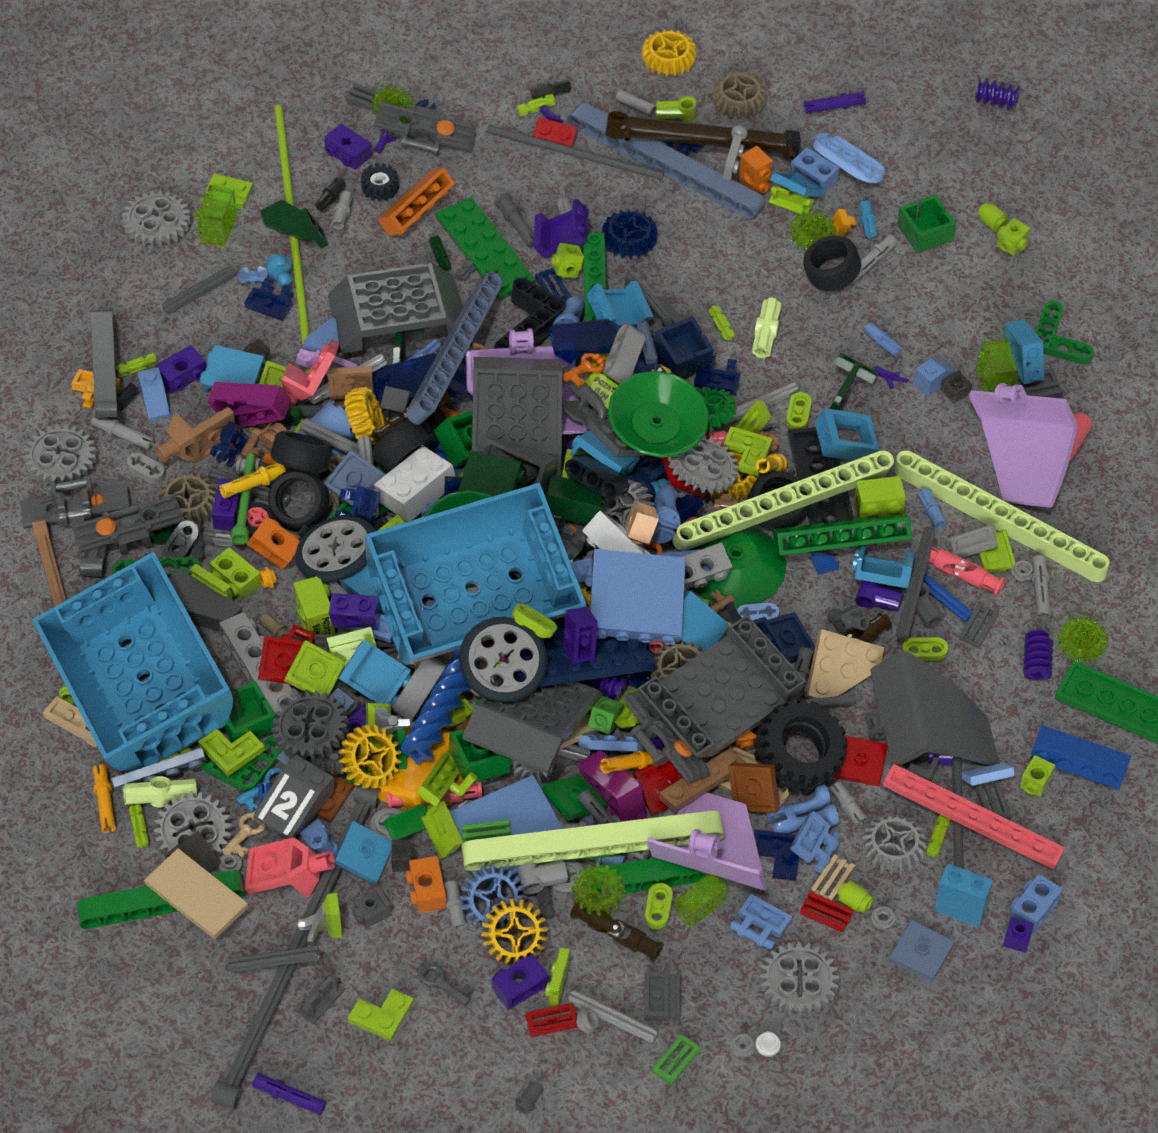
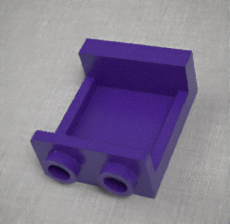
[533,199,589,259]

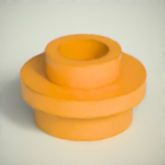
[259,567,277,589]

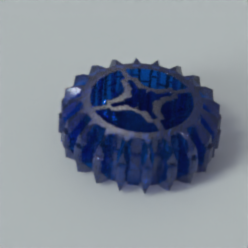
[602,208,658,260]

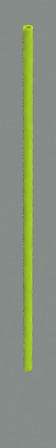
[274,105,310,374]

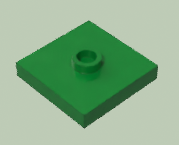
[542,774,607,821]

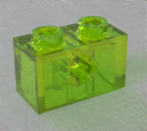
[675,874,728,929]

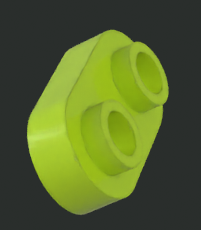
[786,392,812,430]
[512,603,557,638]
[902,637,948,662]
[645,883,673,930]

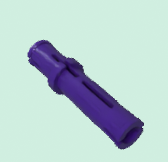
[803,91,866,114]
[252,1072,327,1115]

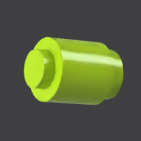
[978,202,1009,232]
[837,880,874,914]

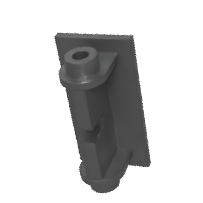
[295,974,345,1024]

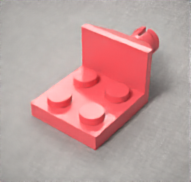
[282,339,339,406]
[245,837,335,897]

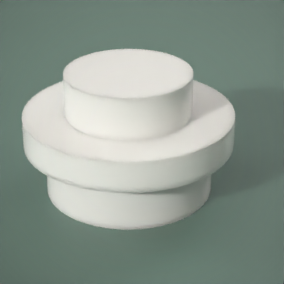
[756,1032,781,1056]

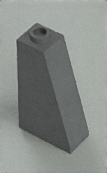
[169,568,242,632]

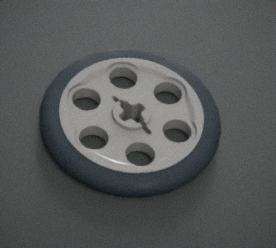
[295,515,376,582]
[459,617,548,703]

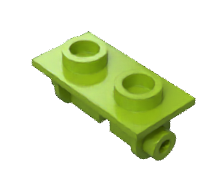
[768,185,815,217]

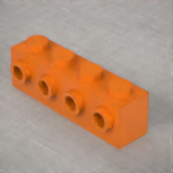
[377,167,455,236]

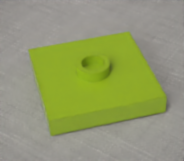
[284,640,346,697]

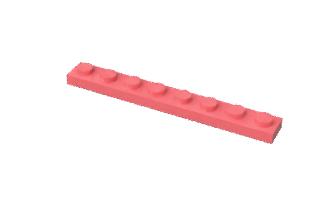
[882,763,1065,870]

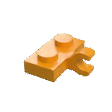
[71,369,120,409]

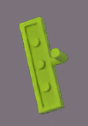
[417,752,477,806]

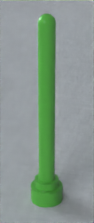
[230,453,255,544]

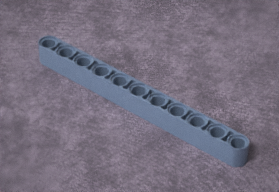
[567,103,765,219]
[406,271,502,425]

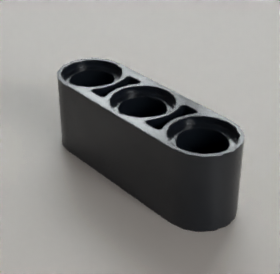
[565,454,629,500]

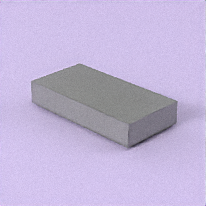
[951,524,998,558]

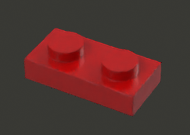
[533,117,579,147]

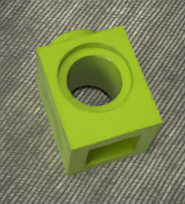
[1020,755,1056,797]

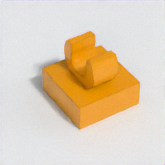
[830,209,857,236]

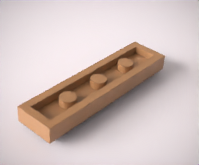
[659,747,746,813]

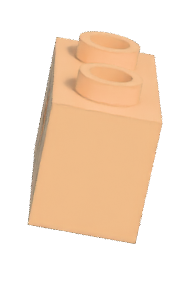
[625,500,659,545]

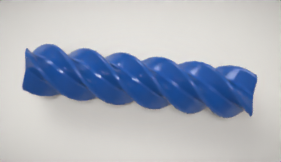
[400,649,482,765]

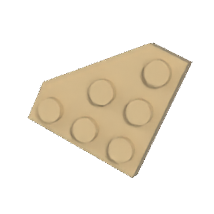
[805,629,884,698]

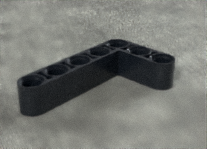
[494,278,566,349]

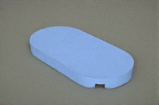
[813,133,885,183]

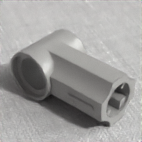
[517,860,568,895]

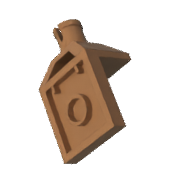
[155,407,237,463]

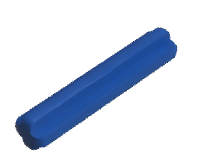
[923,574,973,622]

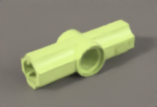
[752,297,781,359]
[123,776,197,808]

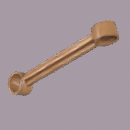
[31,519,66,607]

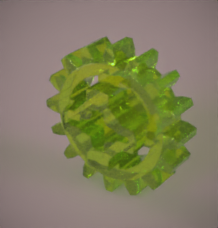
[371,86,415,124]
[790,210,836,250]
[1058,616,1108,663]
[572,862,625,916]

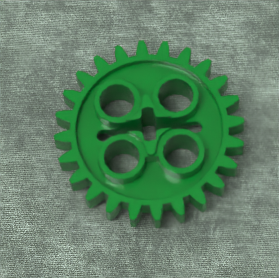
[697,387,737,431]

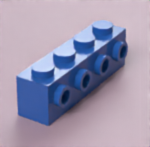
[1030,725,1131,790]

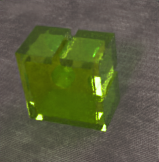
[195,185,237,247]
[976,339,1019,392]

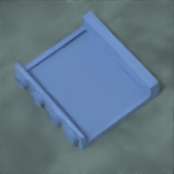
[590,549,686,645]
[450,775,563,890]

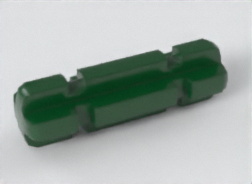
[429,235,451,271]

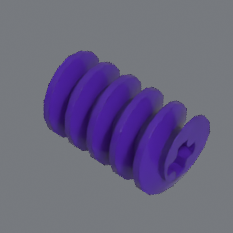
[975,78,1020,110]
[1023,630,1054,680]
[577,675,627,702]

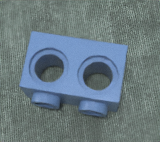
[791,148,839,194]
[1010,874,1063,934]

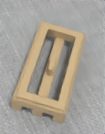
[811,854,855,901]

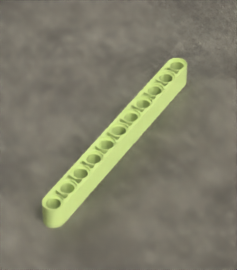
[673,450,894,551]
[895,451,1109,582]
[462,811,724,871]

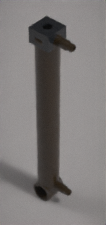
[605,111,801,160]

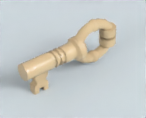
[222,811,266,858]

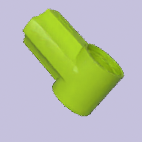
[656,96,697,123]

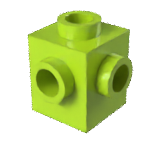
[997,218,1031,256]
[551,243,584,278]

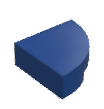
[810,552,839,575]

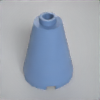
[297,401,355,447]

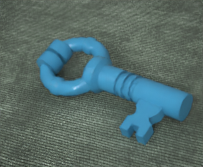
[235,768,282,813]

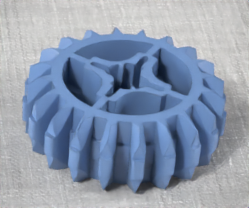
[460,864,525,929]

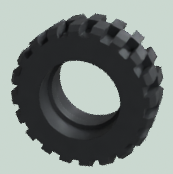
[753,699,848,794]

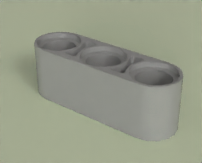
[603,323,645,384]
[391,657,446,719]

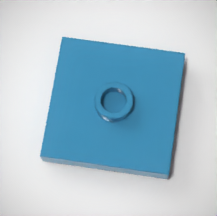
[770,173,825,197]
[335,821,394,885]

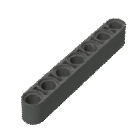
[91,310,117,418]

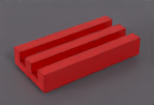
[800,892,854,933]
[525,1003,578,1037]

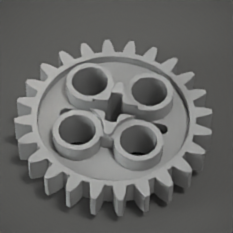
[122,190,191,248]
[24,424,97,486]
[667,434,739,494]
[154,791,232,866]
[759,942,839,1017]

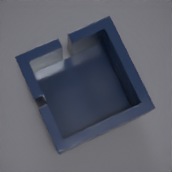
[653,316,714,376]

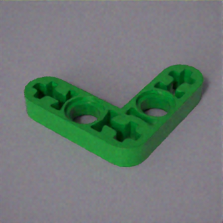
[1035,301,1094,365]
[200,736,283,793]

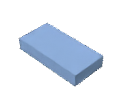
[961,763,1015,786]

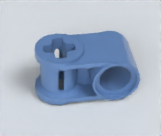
[300,818,339,857]

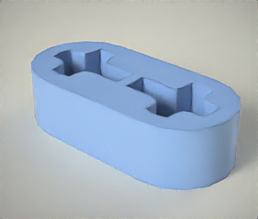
[737,603,779,620]

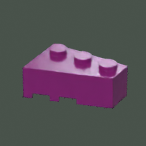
[207,382,291,428]
[578,750,647,822]

